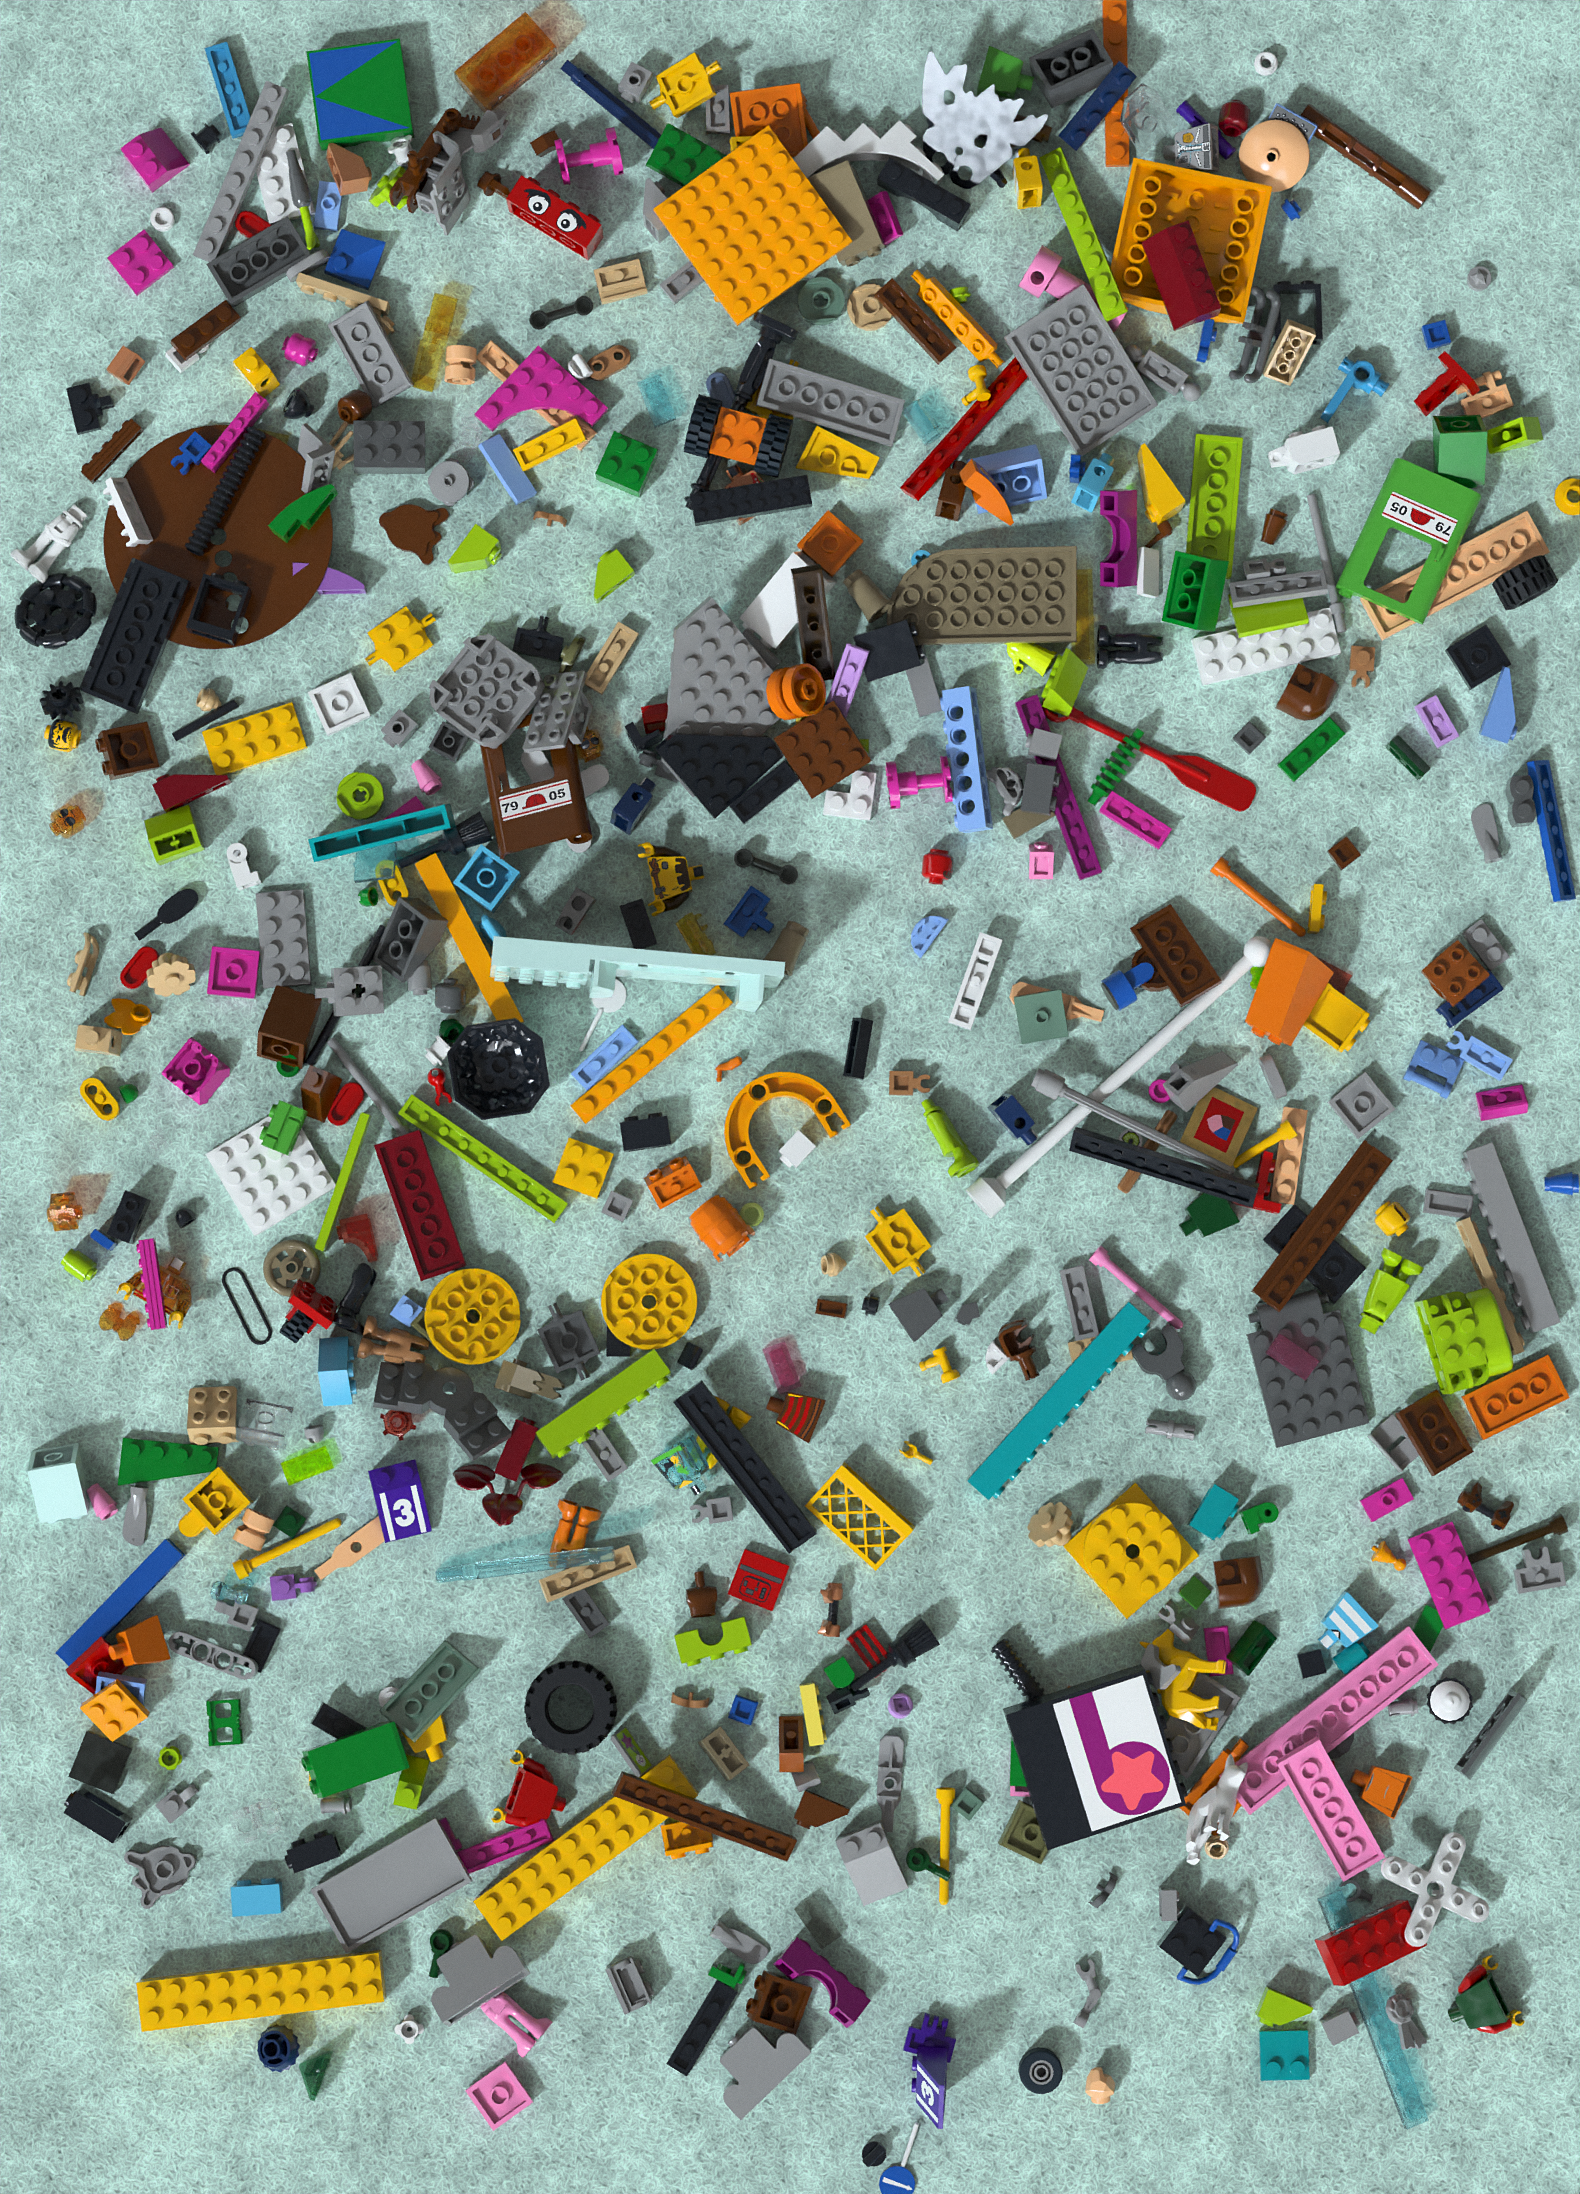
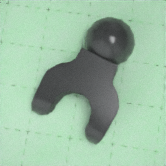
[1131,1324,1196,1401]

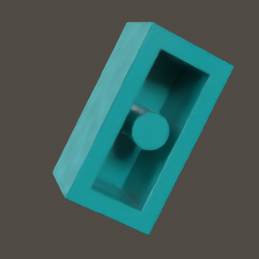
[1187,1484,1240,1540]

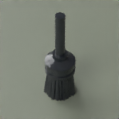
[398,811,493,869]
[849,1618,940,1692]

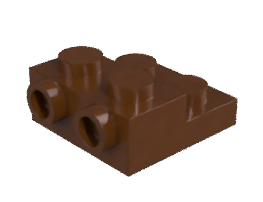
[95,722,160,781]
[746,1970,813,2034]

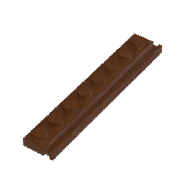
[1251,1140,1393,1312]

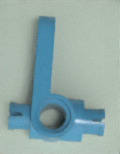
[1320,356,1389,423]

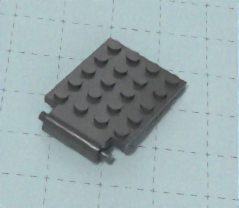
[1246,1289,1369,1448]

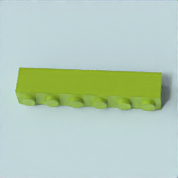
[536,1349,671,1458]

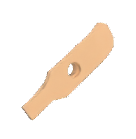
[1009,981,1104,1022]
[314,1516,384,1580]

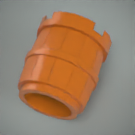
[689,1195,755,1263]

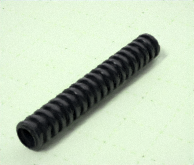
[184,426,266,556]
[991,1638,1047,1701]

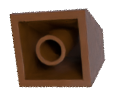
[257,985,322,1069]

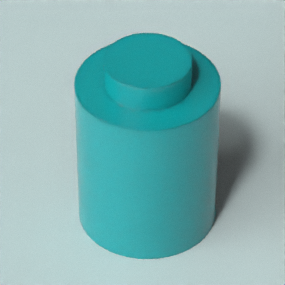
[1332,1642,1370,1675]

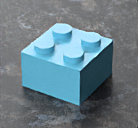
[453,844,521,914]

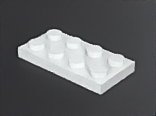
[256,123,315,225]

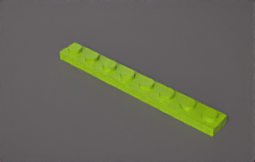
[1039,147,1128,322]
[398,1094,568,1224]

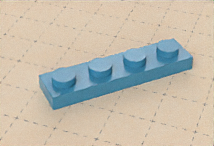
[204,42,251,139]

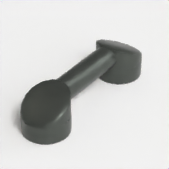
[529,296,593,330]
[734,849,798,884]

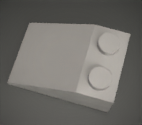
[835,1820,909,1906]

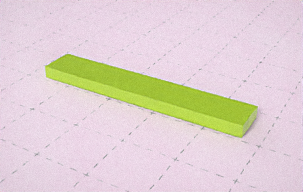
[315,1112,372,1252]

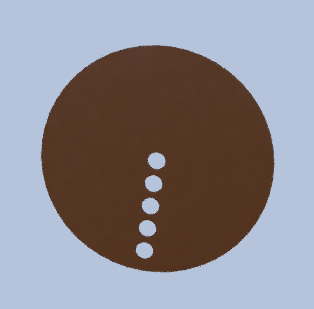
[103,425,333,649]

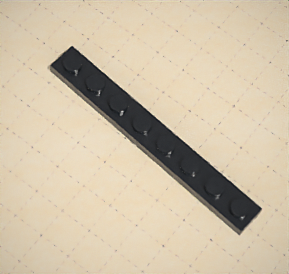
[1069,1127,1259,1208]

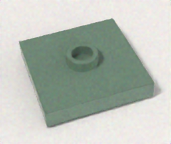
[1014,989,1069,1044]

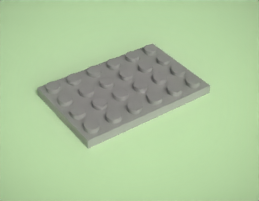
[1004,284,1158,457]

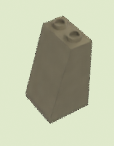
[807,160,886,267]

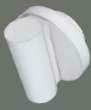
[568,353,593,381]

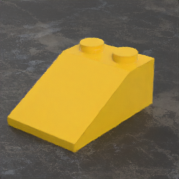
[1137,443,1185,526]

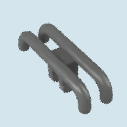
[1229,286,1281,383]

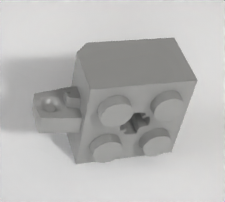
[315,965,384,1016]

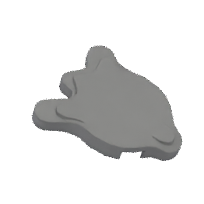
[124,1845,196,1909]

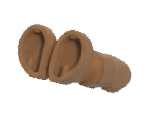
[357,1315,430,1364]

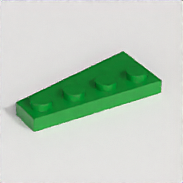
[118,1438,219,1486]

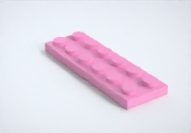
[1275,1737,1385,1882]

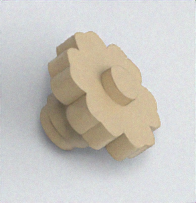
[146,953,196,997]
[1027,1502,1073,1547]

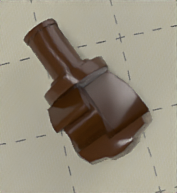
[998,1318,1040,1381]

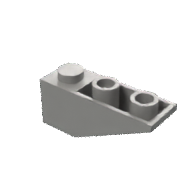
[1163,1051,1238,1112]

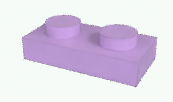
[1414,695,1459,749]

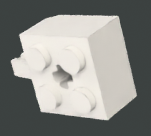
[1268,425,1340,474]

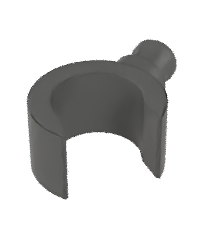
[1339,1879,1372,1902]

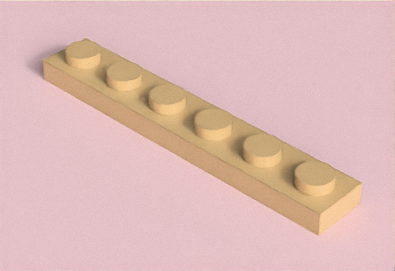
[1455,1217,1525,1355]

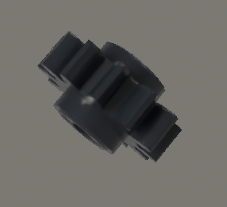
[40,681,84,721]

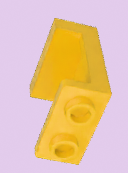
[1303,983,1370,1053]

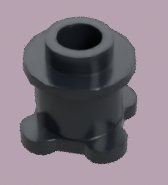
[191,123,221,155]

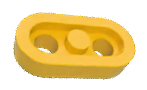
[375,861,409,907]
[80,1078,120,1121]

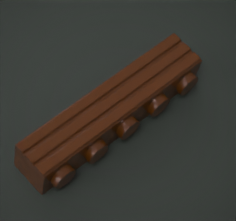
[81,419,143,484]

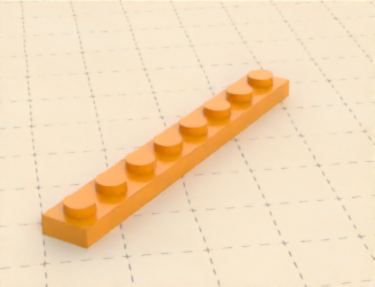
[570,985,733,1124]

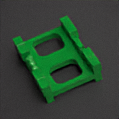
[206,1699,243,1746]

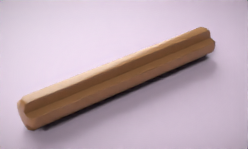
[1117,1110,1178,1194]

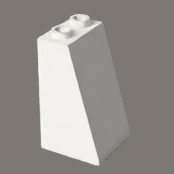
[740,551,837,649]

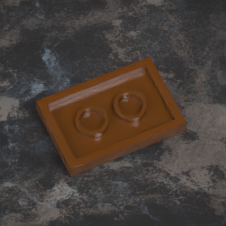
[1395,1389,1474,1476]

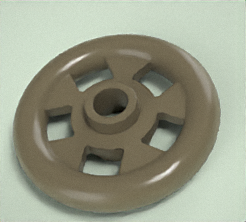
[263,1240,320,1297]

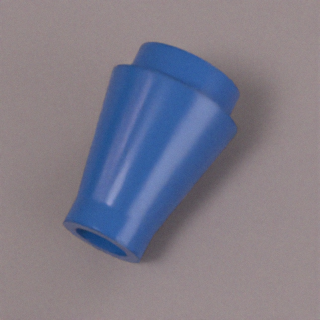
[1544,1172,1579,1195]

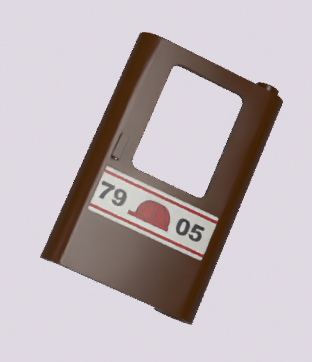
[480,714,592,859]

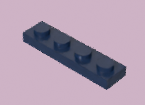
[1058,61,1137,151]

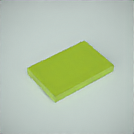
[1228,594,1309,638]

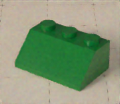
[1162,551,1229,632]

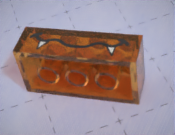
[454,12,558,113]

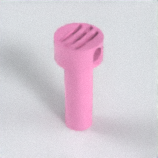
[1018,245,1128,333]

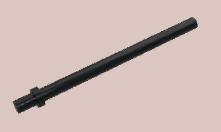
[305,925,386,1066]

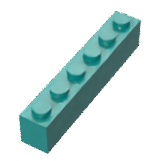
[308,803,456,862]

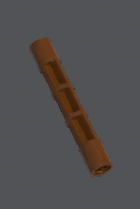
[1301,104,1432,210]

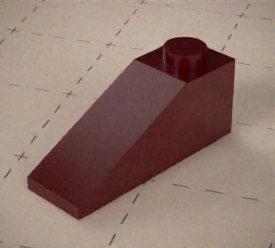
[152,774,232,813]

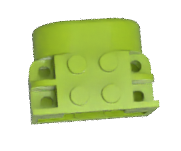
[1414,1288,1513,1395]

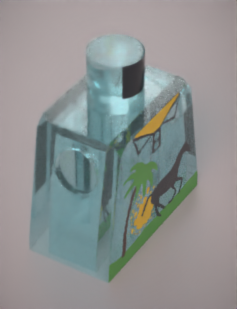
[651,1435,709,1495]

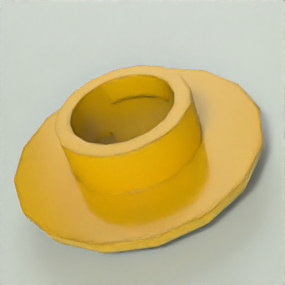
[1554,478,1580,516]

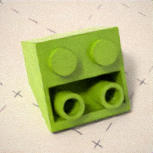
[1041,648,1088,717]
[144,805,205,866]

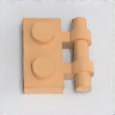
[1455,370,1514,419]

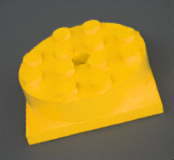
[1063,1483,1199,1619]

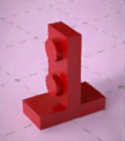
[1414,351,1480,417]
[1231,1151,1282,1214]

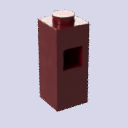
[494,1417,539,1482]

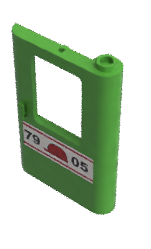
[1336,458,1482,625]

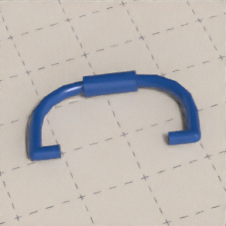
[1177,1919,1240,1985]

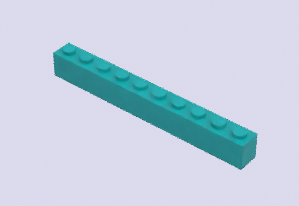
[967,1301,1151,1500]

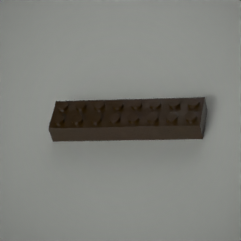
[791,564,835,681]

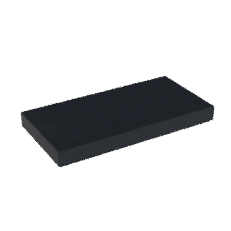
[1263,1204,1366,1304]

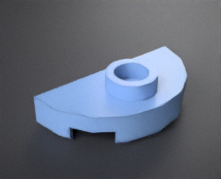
[911,916,948,959]

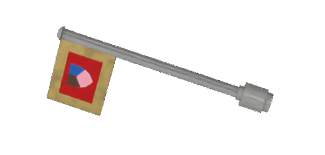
[1031,1069,1258,1175]

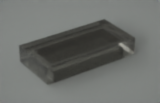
[794,1895,842,1949]

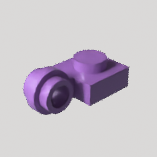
[270,1574,317,1601]

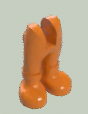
[549,1499,602,1569]

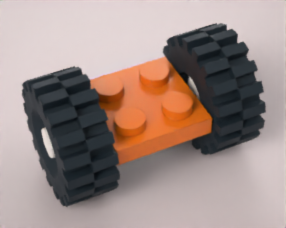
[684,394,793,478]

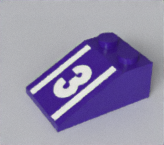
[368,1459,432,1543]
[911,2047,947,2129]

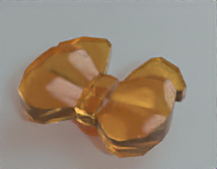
[99,1303,140,1341]

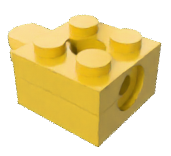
[178,1466,254,1537]

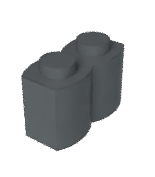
[1505,775,1536,827]

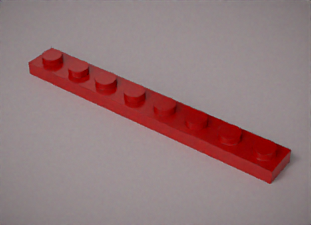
[900,357,1028,501]

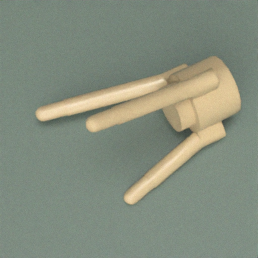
[329,421,354,471]

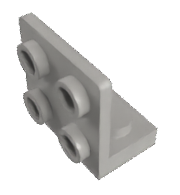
[297,423,335,494]

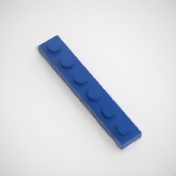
[1527,760,1576,902]

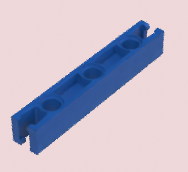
[55,1538,185,1666]

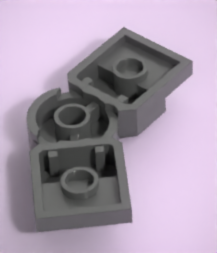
[373,1361,512,1461]

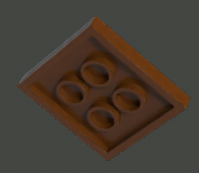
[774,700,873,799]

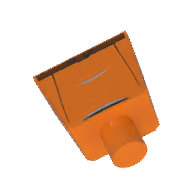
[1350,1765,1412,1819]

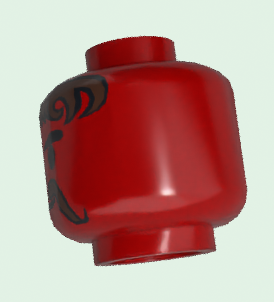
[921,849,954,885]

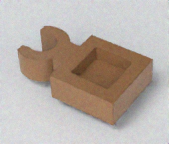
[1349,646,1375,688]
[889,1071,930,1096]

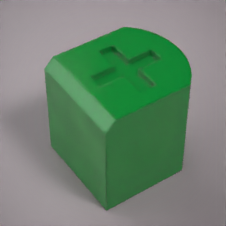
[823,1655,855,1688]

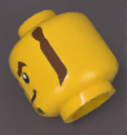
[1374,1201,1410,1237]

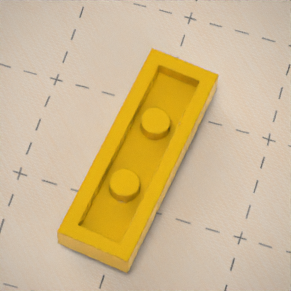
[513,418,587,471]

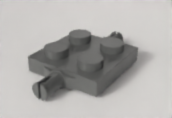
[537,1302,601,1381]

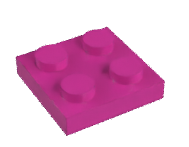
[107,230,174,296]
[207,946,260,999]

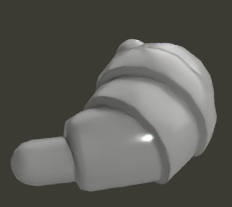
[986,767,1024,816]

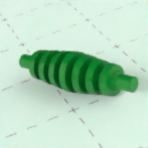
[1087,728,1144,806]

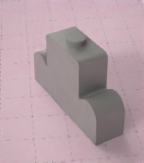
[431,1935,530,2027]
[720,2025,811,2120]

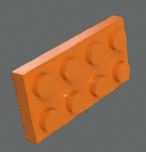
[1461,1355,1570,1440]

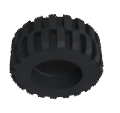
[524,1660,618,1755]

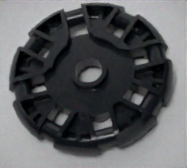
[14,573,97,649]

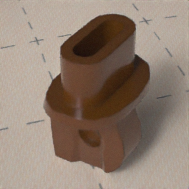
[477,171,510,199]

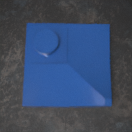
[324,229,386,290]

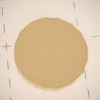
[847,283,892,331]

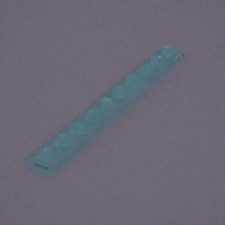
[1317,1890,1429,2130]

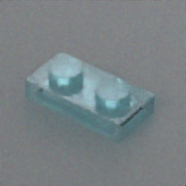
[637,374,676,428]

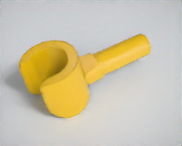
[899,1441,933,1465]

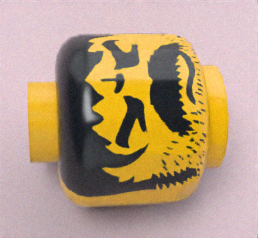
[44,719,81,752]

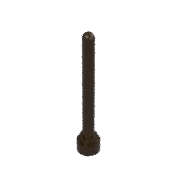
[1467,1514,1568,1564]

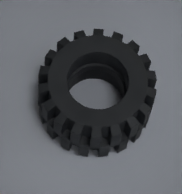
[1492,555,1559,610]

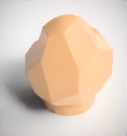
[1085,2067,1115,2104]

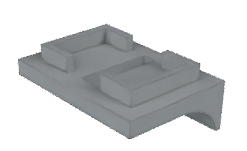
[1367,1414,1419,1472]

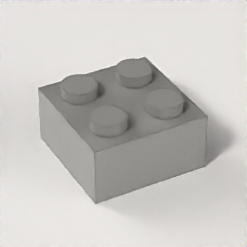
[1159,1887,1180,1921]

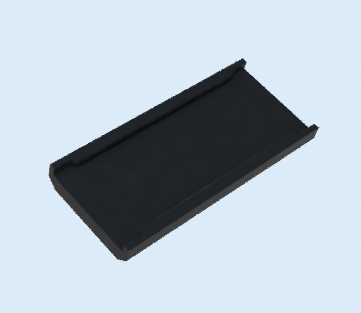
[79,558,192,714]

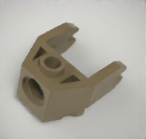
[494,1358,565,1400]

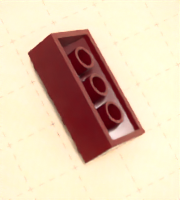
[1141,220,1221,331]

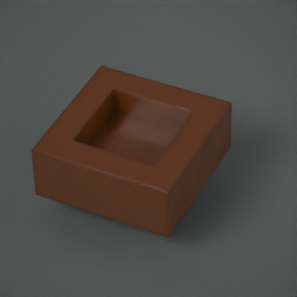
[1327,836,1361,870]

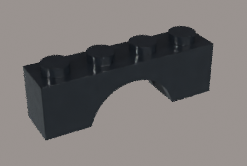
[877,157,971,231]

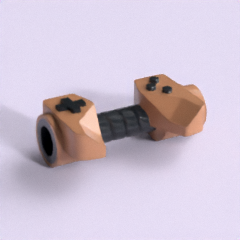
[817,1583,843,1637]

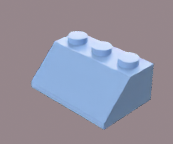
[967,444,1047,514]

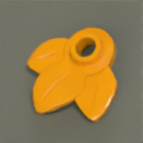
[104,998,152,1035]

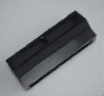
[843,1017,873,1080]

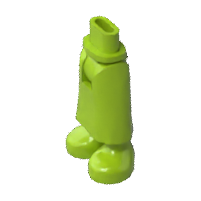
[921,1099,980,1178]
[1358,1248,1424,1335]

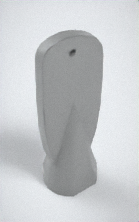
[1471,804,1503,864]
[122,1485,148,1546]
[709,1920,768,1964]

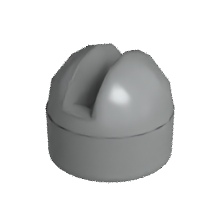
[304,1425,324,1443]

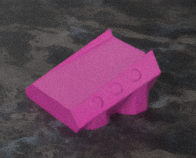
[162,1037,230,1105]

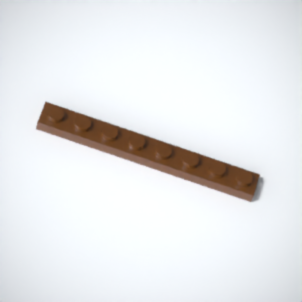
[612,1771,797,1862]

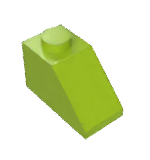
[1487,417,1544,454]
[594,549,635,604]
[393,1755,430,1810]
[1255,1986,1313,2027]

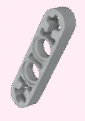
[168,1631,258,1680]

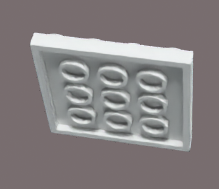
[205,1116,336,1236]

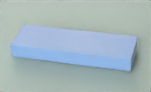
[478,434,537,505]
[571,1024,639,1091]

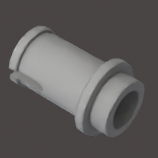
[1387,1697,1418,1717]
[320,1795,352,1814]

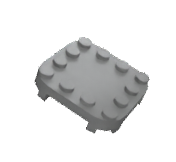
[429,633,545,749]

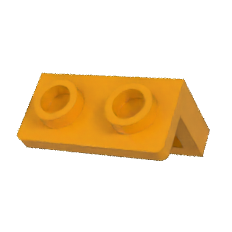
[660,1821,714,1859]

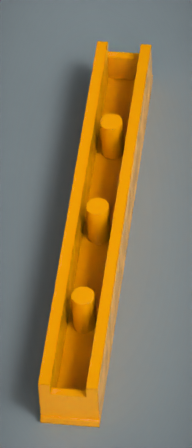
[415,853,524,1023]

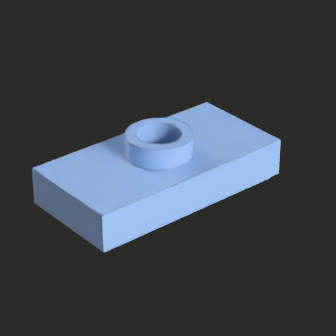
[314,181,342,231]

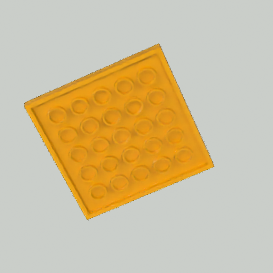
[653,125,852,326]

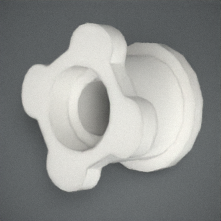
[387,135,416,167]
[424,1035,451,1066]

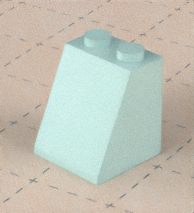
[27,1443,89,1523]

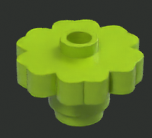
[368,166,408,210]

